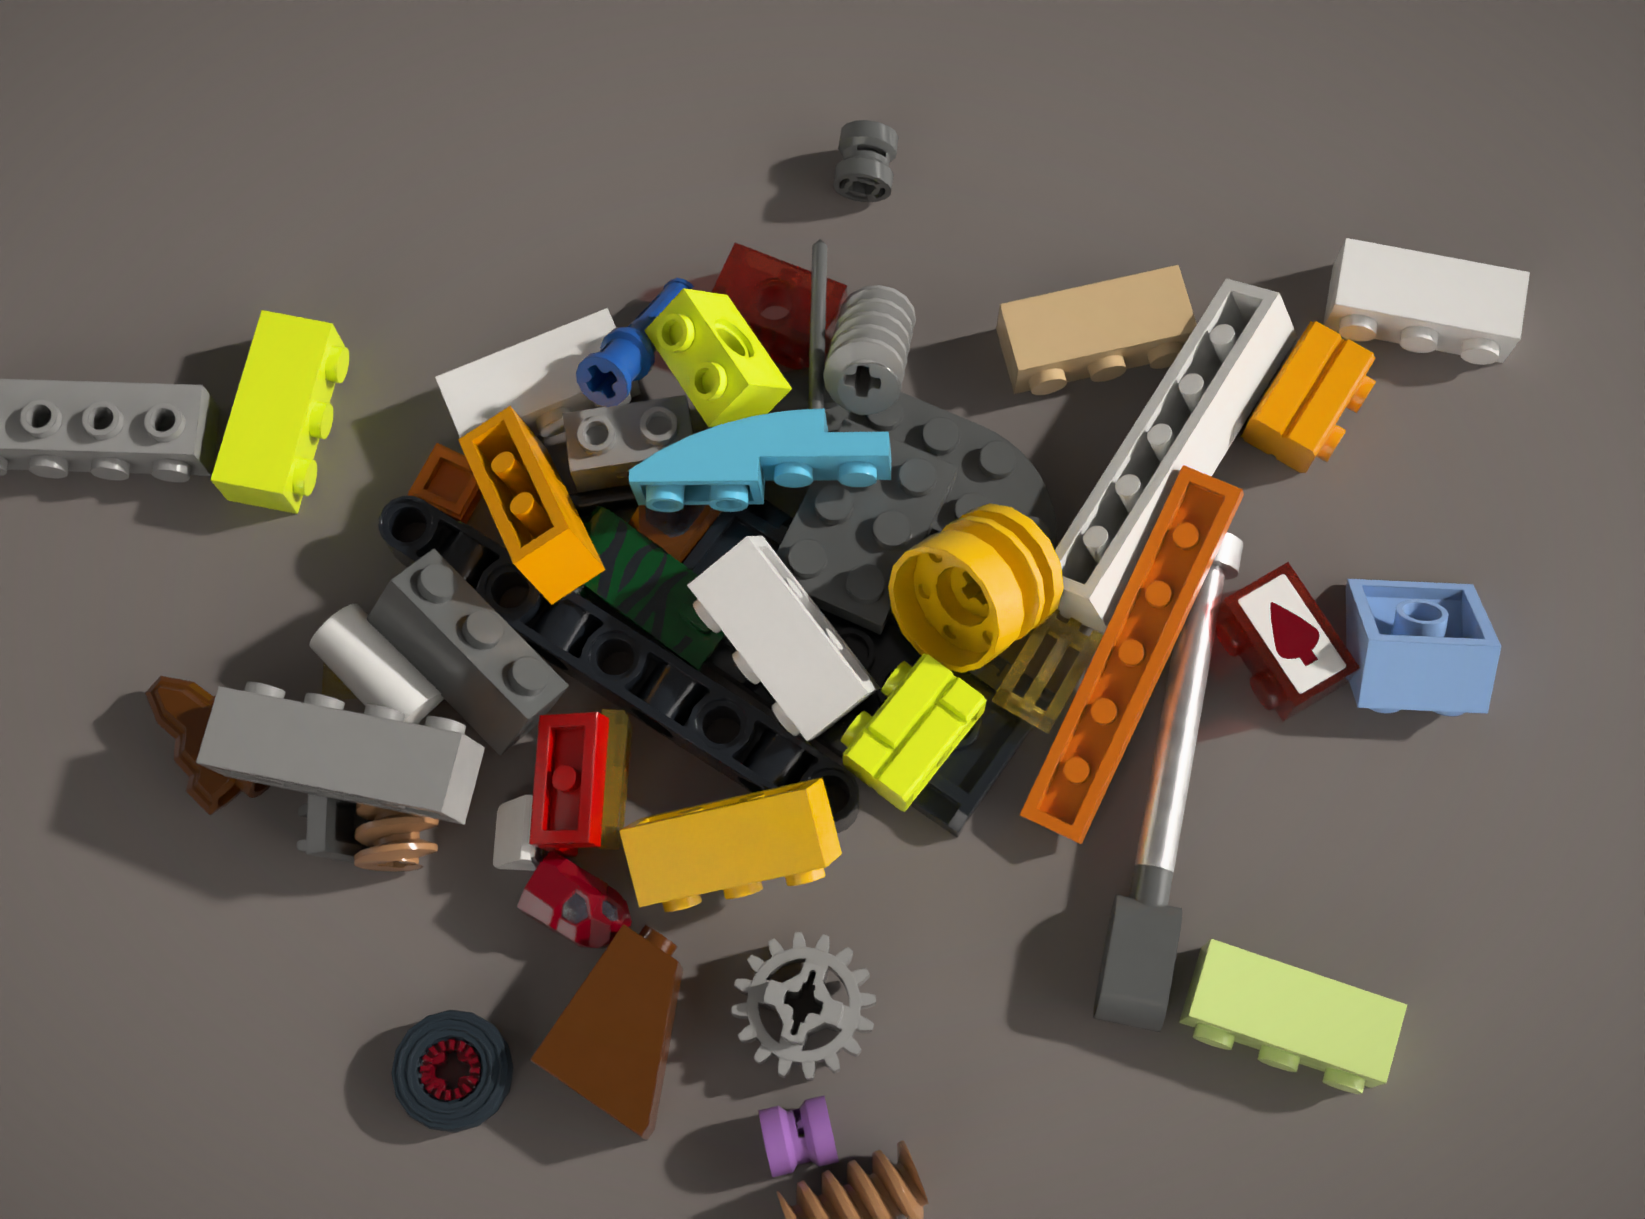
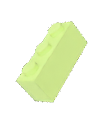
[1179,939,1407,1094]

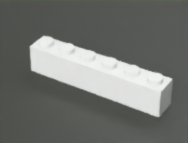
[1055,278,1298,633]

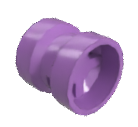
[758,1095,839,1177]

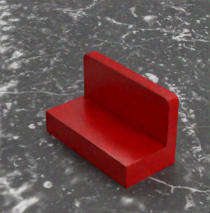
[529,712,609,857]

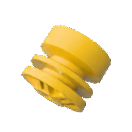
[888,503,1064,673]

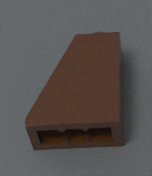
[530,924,683,1140]

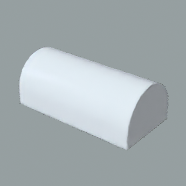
[309,603,444,724]

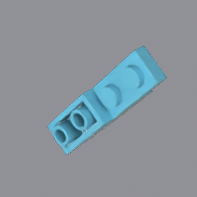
[629,408,891,512]

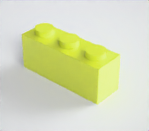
[211,310,349,514]

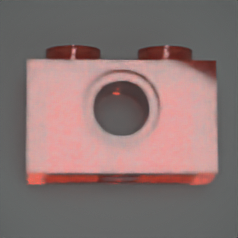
[711,242,847,370]

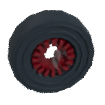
[391,1010,514,1133]

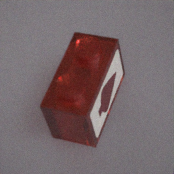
[1215,562,1360,722]

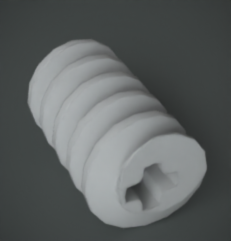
[823,285,916,415]

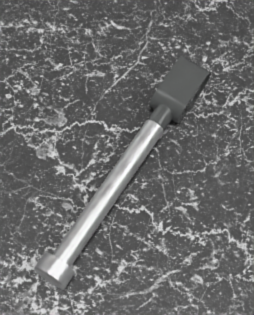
[1093,533,1243,1032]

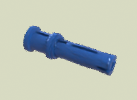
[576,278,694,407]

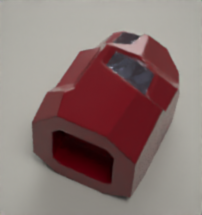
[517,851,632,949]

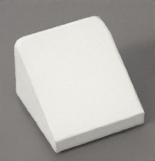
[493,795,544,871]

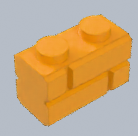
[1241,321,1376,473]

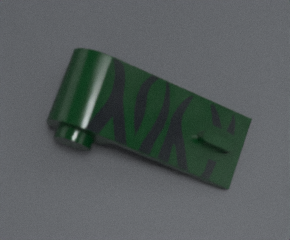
[573,505,726,671]

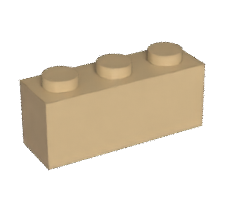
[996,265,1197,395]

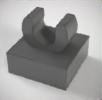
[296,793,371,863]

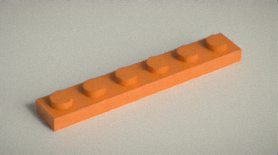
[1020,465,1244,844]

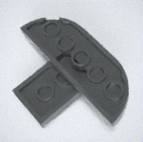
[708,368,1057,635]

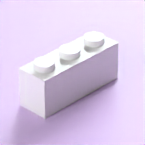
[1323,238,1530,365]
[435,308,641,438]
[687,536,880,741]

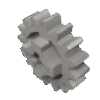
[731,932,876,1081]

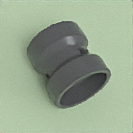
[833,120,899,202]

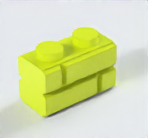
[841,653,987,812]

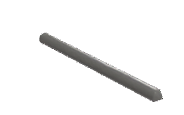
[808,239,828,409]

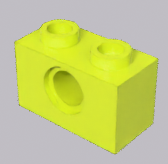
[644,288,792,427]

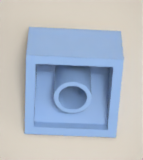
[1346,579,1501,716]

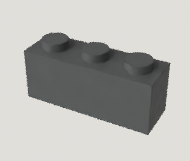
[367,549,569,756]

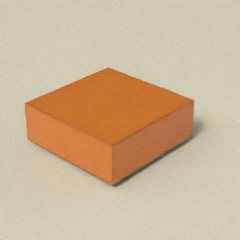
[407,443,482,524]

